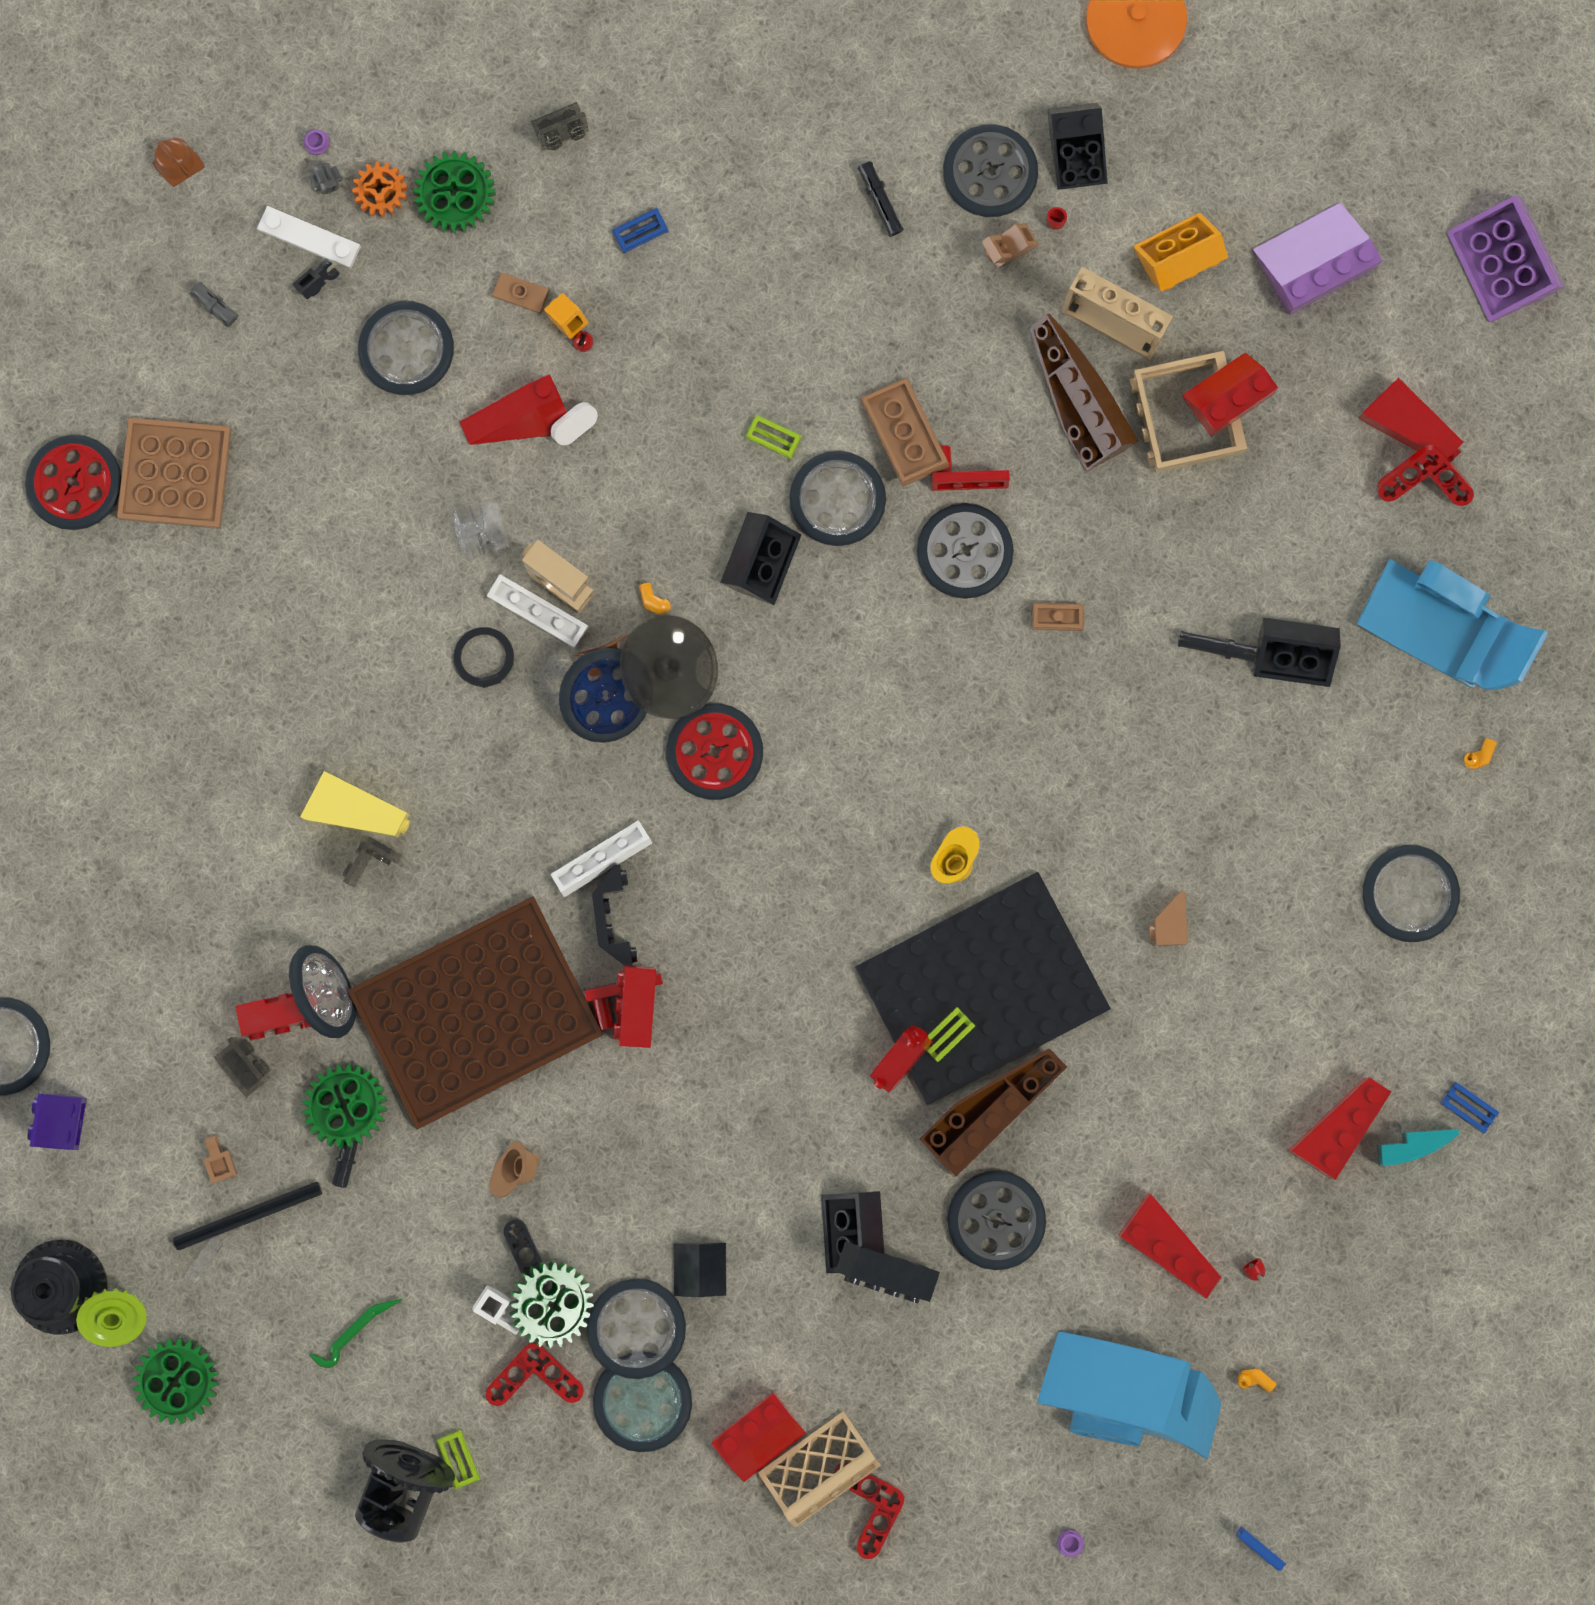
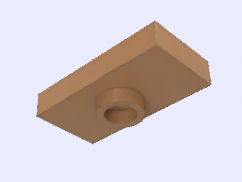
[492,272,549,314]
[1032,603,1084,631]

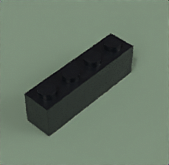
[835,1241,940,1304]

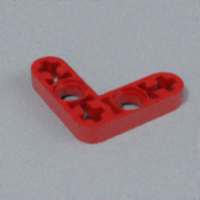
[1377,445,1474,506]
[486,1342,584,1406]
[834,1462,904,1559]

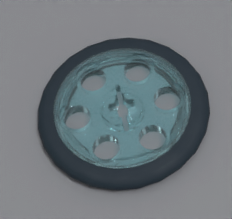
[593,1352,692,1452]

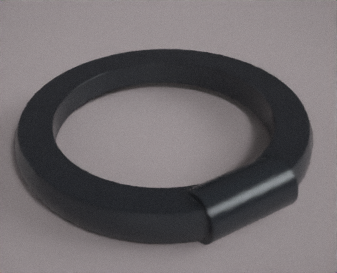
[453,627,514,688]

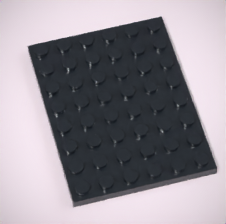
[855,872,1111,1105]

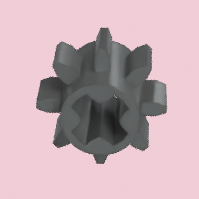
[309,163,342,194]

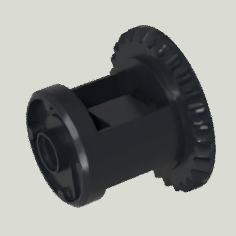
[11,1239,107,1335]
[355,1439,455,1543]

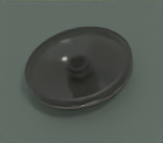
[620,615,718,719]

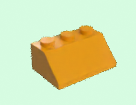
[1133,212,1228,292]

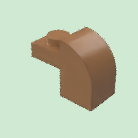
[982,223,1039,268]

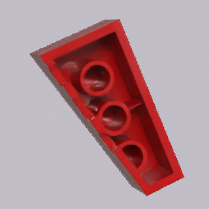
[1287,1077,1391,1180]
[1118,1193,1222,1299]

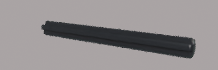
[173,1182,322,1250]

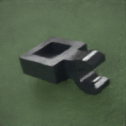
[292,259,340,300]

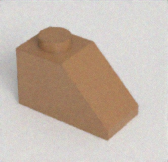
[1148,892,1188,946]

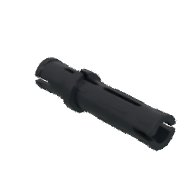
[857,161,904,237]
[1178,631,1257,663]

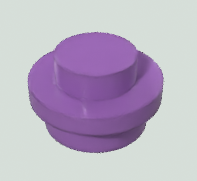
[304,129,329,155]
[1057,1530,1084,1557]

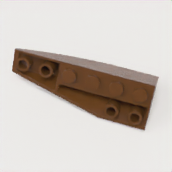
[1029,313,1138,471]
[919,1048,1067,1177]

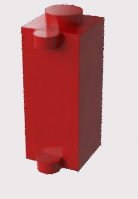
[870,1025,933,1093]

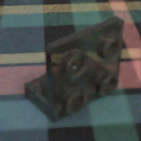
[530,102,589,151]
[343,837,403,888]
[214,1036,271,1098]

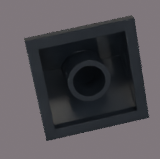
[674,1243,726,1297]

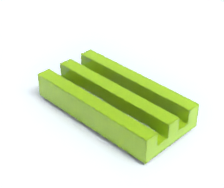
[745,415,802,459]
[926,1007,975,1062]
[436,1430,480,1490]

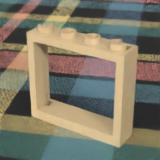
[1062,267,1173,360]
[1129,351,1247,473]

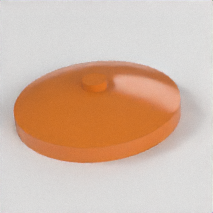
[1086,0,1187,69]

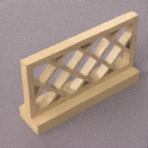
[758,1411,881,1528]

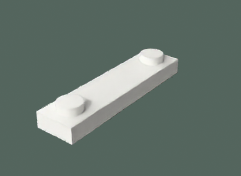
[257,206,361,269]
[487,574,588,649]
[550,820,652,897]

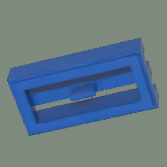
[612,208,669,254]
[1440,1082,1500,1134]
[1236,1526,1286,1571]

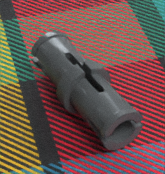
[190,282,239,327]

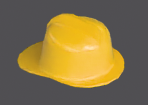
[930,826,980,884]

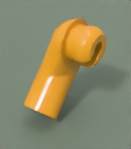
[1237,1368,1277,1393]

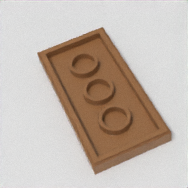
[861,378,949,487]

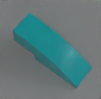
[1377,1129,1459,1166]

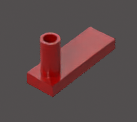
[932,445,1010,491]
[584,973,663,1030]

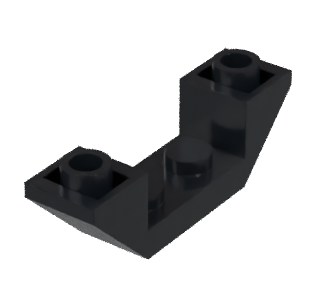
[592,864,638,966]

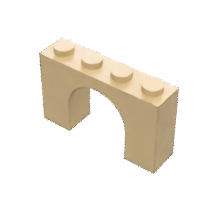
[522,540,594,614]

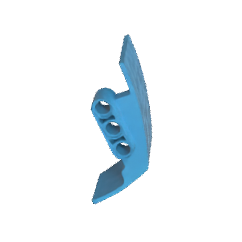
[1356,559,1548,690]
[1037,1332,1221,1459]

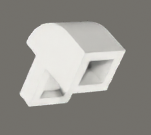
[472,1286,530,1335]

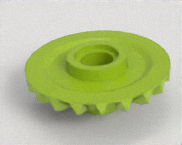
[76,1288,147,1347]

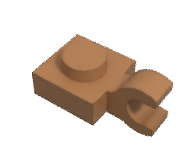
[203,1135,238,1184]

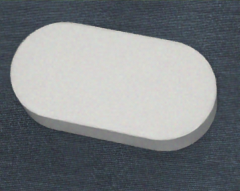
[551,402,598,445]

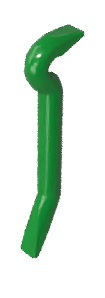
[309,1299,402,1368]

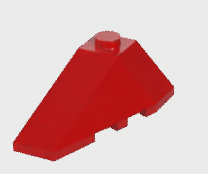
[459,374,567,445]

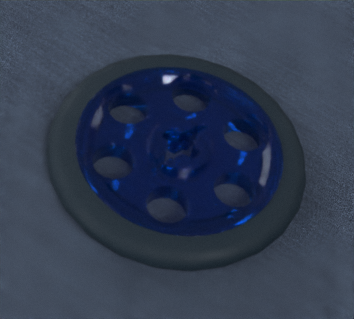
[559,647,652,743]

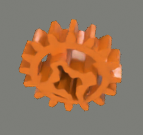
[352,161,408,218]

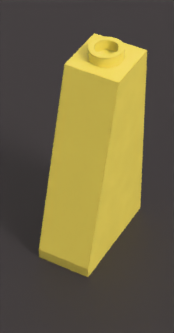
[300,771,411,838]

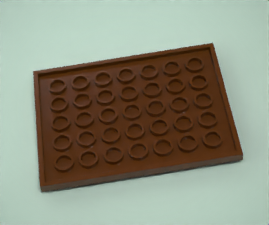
[347,896,603,1130]

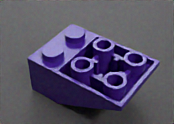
[27,1093,87,1150]

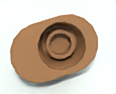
[489,1141,540,1198]

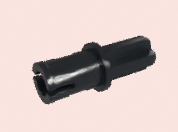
[332,1140,358,1188]

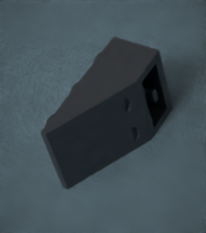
[1047,103,1108,190]

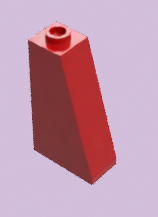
[1358,377,1464,462]

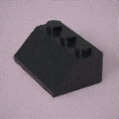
[720,512,801,605]
[1254,617,1341,687]
[821,1191,884,1274]

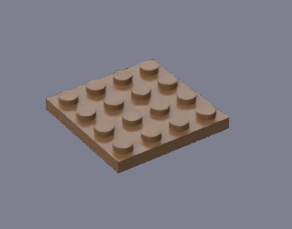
[117,418,232,529]

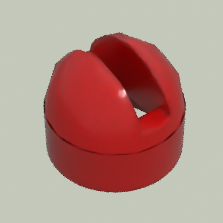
[1046,207,1067,230]
[573,331,593,352]
[1242,1258,1266,1281]

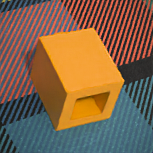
[544,293,589,339]

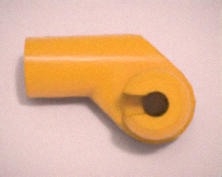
[638,583,671,615]
[1464,738,1497,769]

